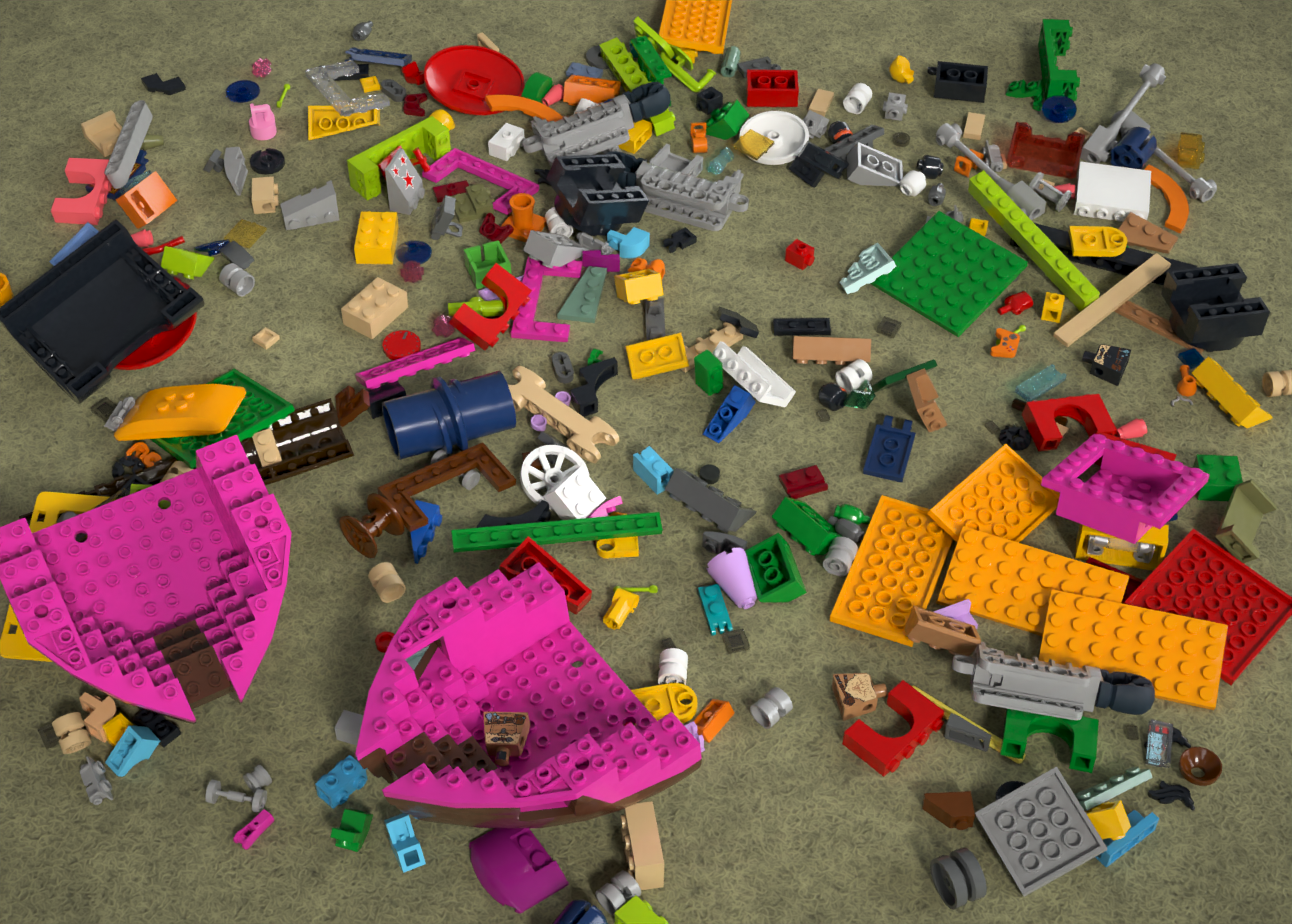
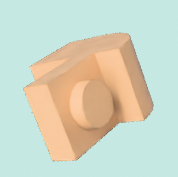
[79,692,118,743]

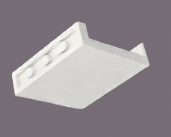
[1074,162,1151,222]

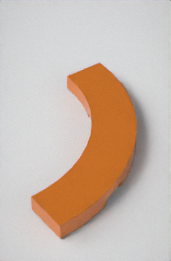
[485,95,563,122]
[1144,164,1189,234]

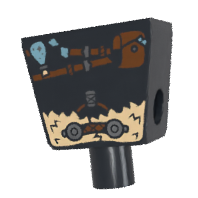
[1082,344,1131,386]

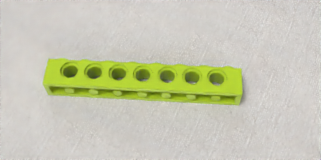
[599,37,676,136]

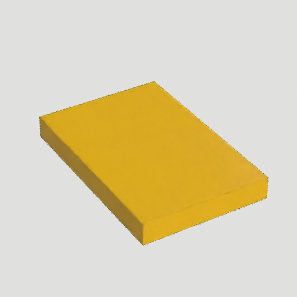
[625,333,689,379]

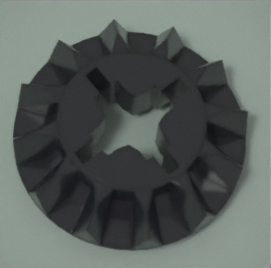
[999,425,1031,451]
[112,455,145,478]

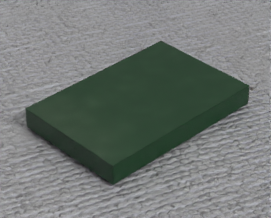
[871,359,938,393]

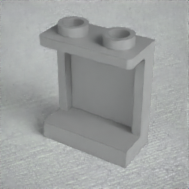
[649,144,703,177]

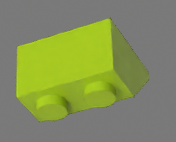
[161,246,215,280]

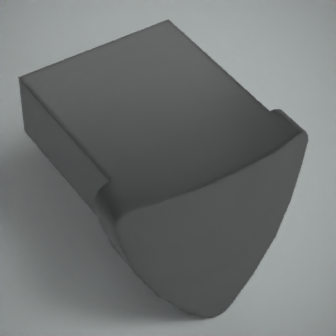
[538,431,569,464]

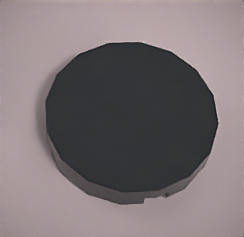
[250,148,285,175]

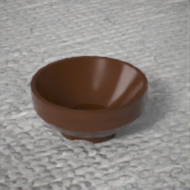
[1179,747,1222,786]

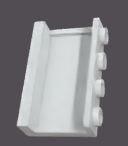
[712,341,796,407]

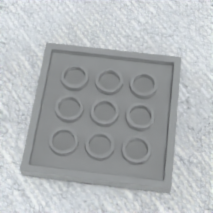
[975,767,1108,897]

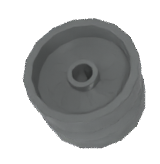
[930,847,987,910]

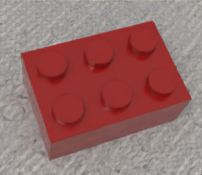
[746,70,799,107]

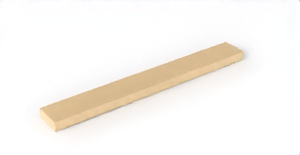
[1053,253,1171,347]

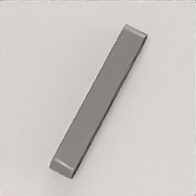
[104,100,153,189]

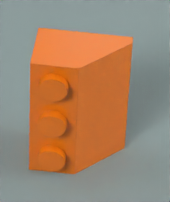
[563,75,621,106]

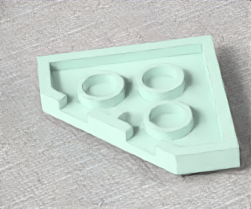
[840,243,896,294]

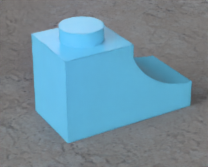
[105,725,160,777]

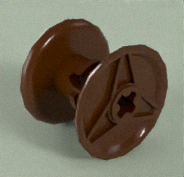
[339,493,405,559]

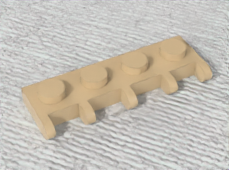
[680,322,743,373]

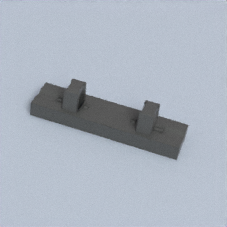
[824,125,885,161]
[645,298,665,341]

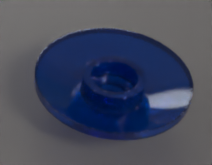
[226,80,260,103]
[1042,96,1077,123]
[194,239,230,256]
[395,240,432,266]

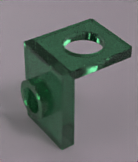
[844,379,876,409]

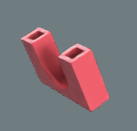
[51,158,112,225]

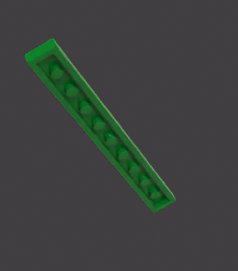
[451,512,663,553]

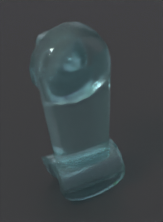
[707,147,735,175]

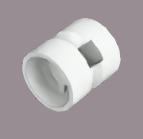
[843,83,872,114]
[545,207,573,238]
[835,359,873,394]
[658,648,688,685]

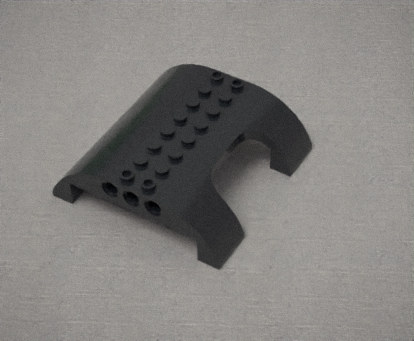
[0,219,204,404]

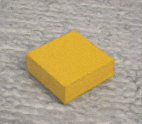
[360,76,380,93]
[969,218,989,236]

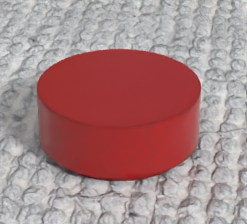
[375,632,395,653]

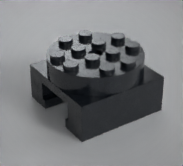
[547,154,649,236]
[1161,263,1270,352]

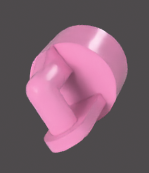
[249,103,277,140]

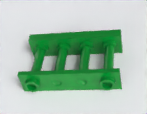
[630,36,672,106]

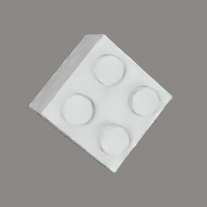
[543,466,606,520]

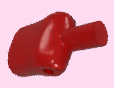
[997,291,1033,315]

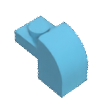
[607,227,650,258]
[384,813,426,873]

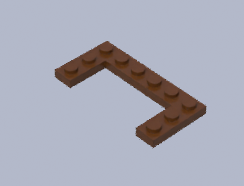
[378,442,516,532]

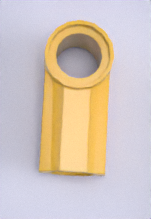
[603,588,639,630]

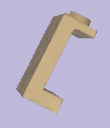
[81,110,122,157]

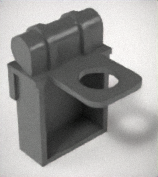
[430,195,463,240]

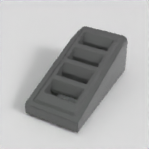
[944,713,992,752]

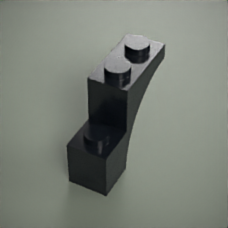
[570,357,618,417]
[476,500,551,528]

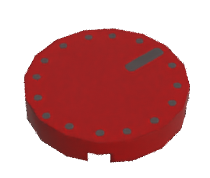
[382,330,421,360]

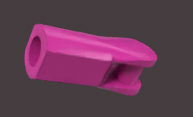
[233,809,274,850]

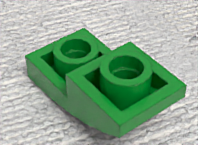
[1006,79,1045,98]

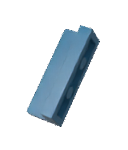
[1095,810,1159,868]

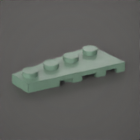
[557,266,607,323]
[1074,767,1153,811]

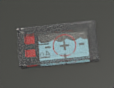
[1145,719,1173,769]

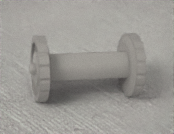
[1029,172,1072,212]

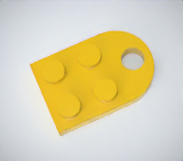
[1068,226,1127,257]
[631,683,697,726]

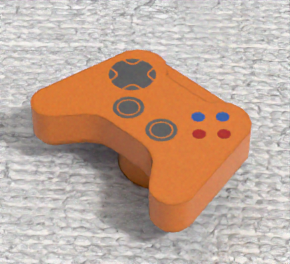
[990,328,1020,358]

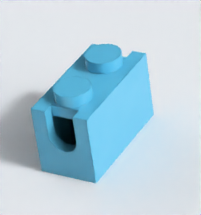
[633,446,674,494]

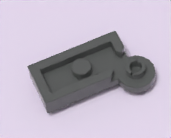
[738,56,781,78]

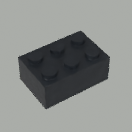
[933,61,988,103]

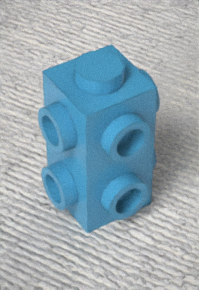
[315,755,368,809]

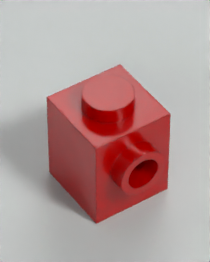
[785,239,815,270]

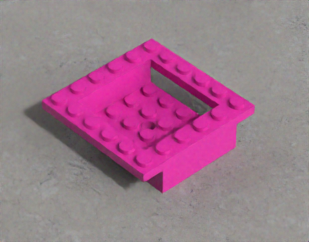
[1041,434,1210,544]

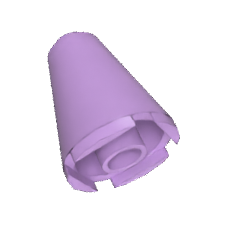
[706,548,757,609]

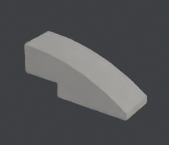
[224,147,248,196]

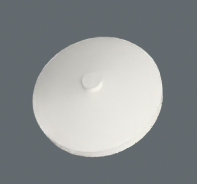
[739,111,809,165]

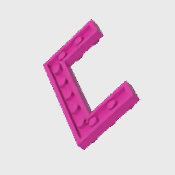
[422,148,539,215]
[511,256,583,342]

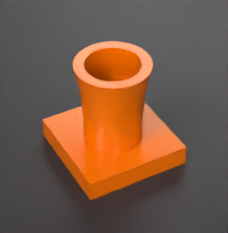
[501,193,547,243]

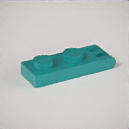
[698,584,733,636]

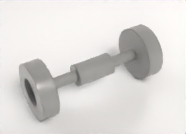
[431,449,480,490]
[205,779,267,813]

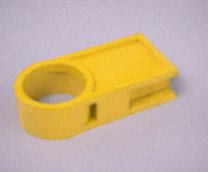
[596,536,639,559]

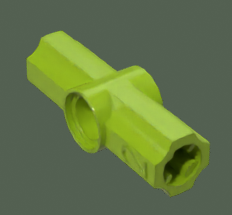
[448,297,504,319]

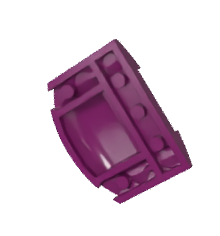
[469,828,569,914]

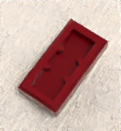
[433,180,469,203]

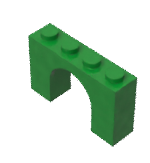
[1000,709,1099,773]

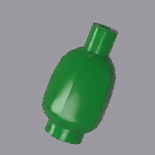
[833,504,872,525]

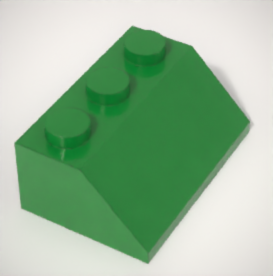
[772,497,843,556]
[745,533,807,602]

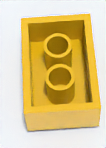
[354,211,399,264]

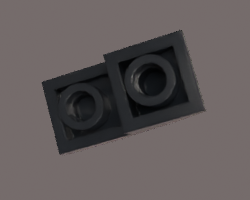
[132,709,181,748]

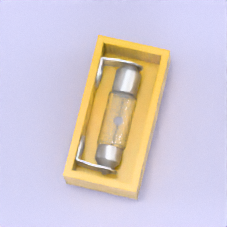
[1075,524,1169,570]

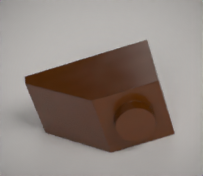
[922,791,975,830]

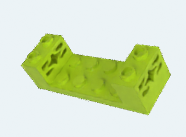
[347,116,451,201]

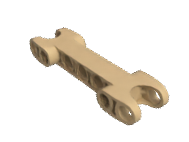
[508,366,619,463]

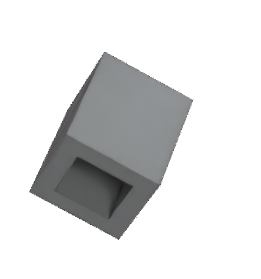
[335,710,364,745]

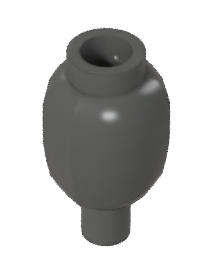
[352,21,373,41]
[928,183,946,206]
[828,516,864,543]

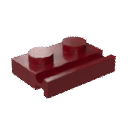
[779,465,828,499]

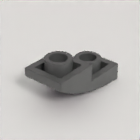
[219,241,254,270]
[702,531,747,554]

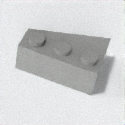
[280,180,339,230]

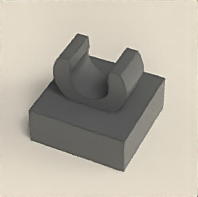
[203,149,224,173]

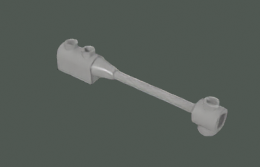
[1080,63,1166,164]
[1110,109,1217,202]
[936,123,1046,220]

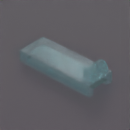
[1015,364,1067,402]

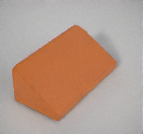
[694,699,735,743]

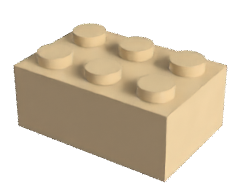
[341,277,408,339]
[620,801,664,890]

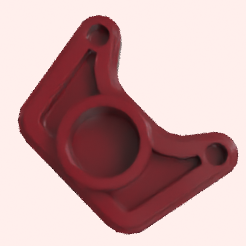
[403,93,427,117]
[479,213,514,244]

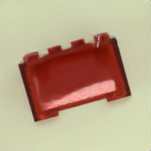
[1006,122,1085,179]

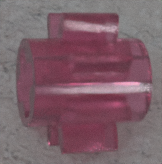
[252,57,272,78]
[401,261,424,283]
[432,314,456,338]

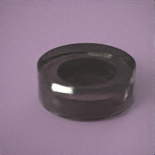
[892,132,910,147]

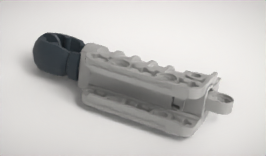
[522,82,670,167]
[606,151,749,231]
[951,642,1155,720]

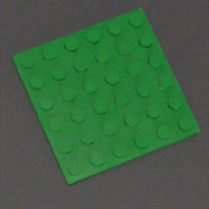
[870,211,1028,337]
[150,369,295,469]

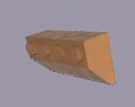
[792,336,871,365]

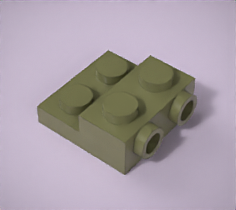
[450,183,495,223]

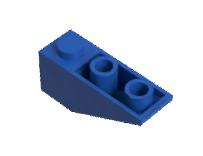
[703,385,756,443]
[411,500,442,564]

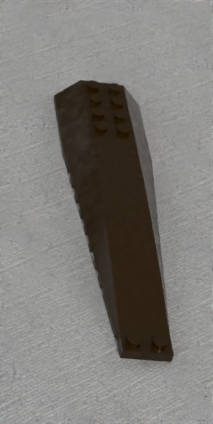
[19,398,354,526]

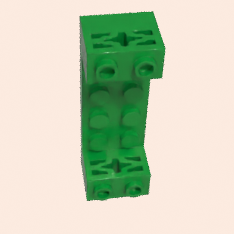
[1038,19,1080,107]

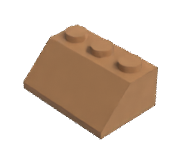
[904,606,981,656]

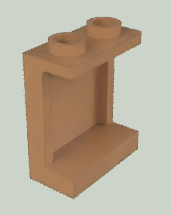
[907,368,947,432]

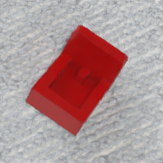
[401,61,424,85]

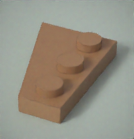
[1115,212,1178,254]

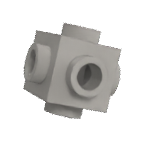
[883,92,908,121]
[802,110,829,139]

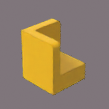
[102,713,134,748]

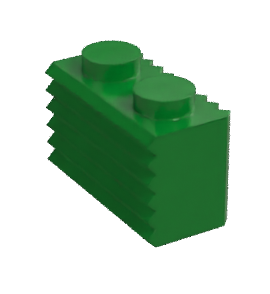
[694,350,724,396]

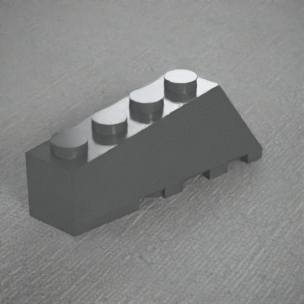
[665,468,757,533]

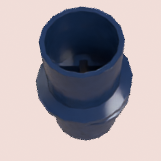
[382,371,516,460]

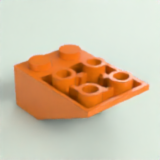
[116,171,177,229]

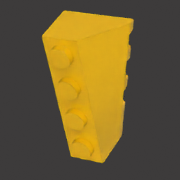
[308,106,380,140]
[1192,356,1273,428]

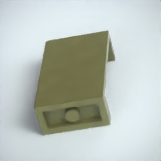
[1215,479,1277,563]

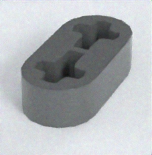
[381,79,407,102]
[552,352,574,384]

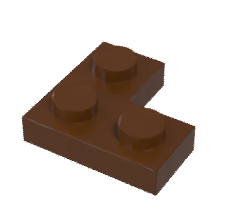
[335,385,370,427]

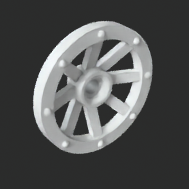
[520,445,589,510]

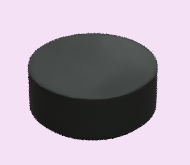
[700,465,720,484]

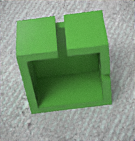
[464,240,511,289]

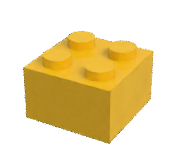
[614,269,664,304]

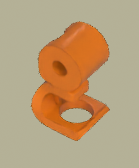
[690,122,708,153]
[954,149,984,177]
[628,258,665,280]
[126,442,162,469]

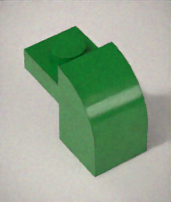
[521,72,554,103]
[330,808,373,852]

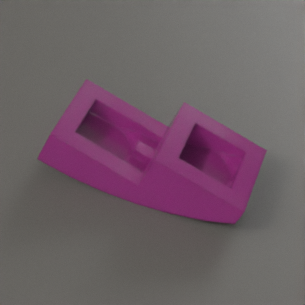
[582,250,620,272]

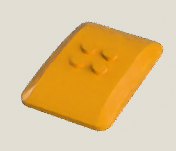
[114,384,246,441]

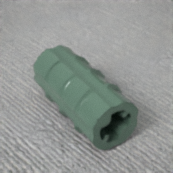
[721,46,741,77]

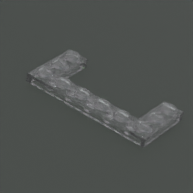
[305,60,390,116]

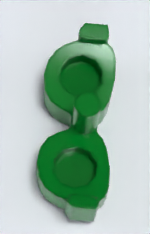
[1032,91,1044,111]
[587,349,603,366]

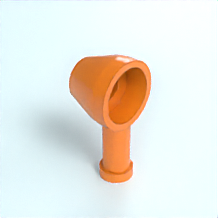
[1176,365,1197,397]

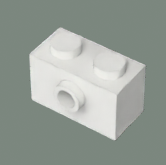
[488,123,526,161]

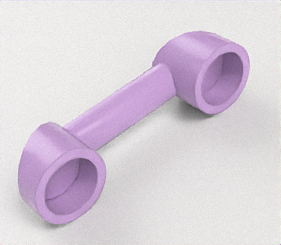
[530,391,571,431]

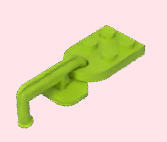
[633,16,716,93]

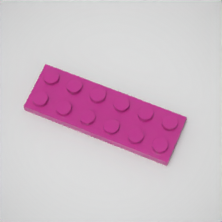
[355,337,475,389]

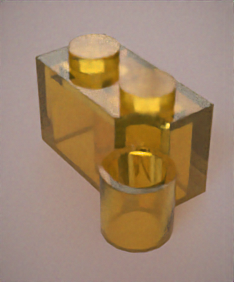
[1177,132,1205,169]

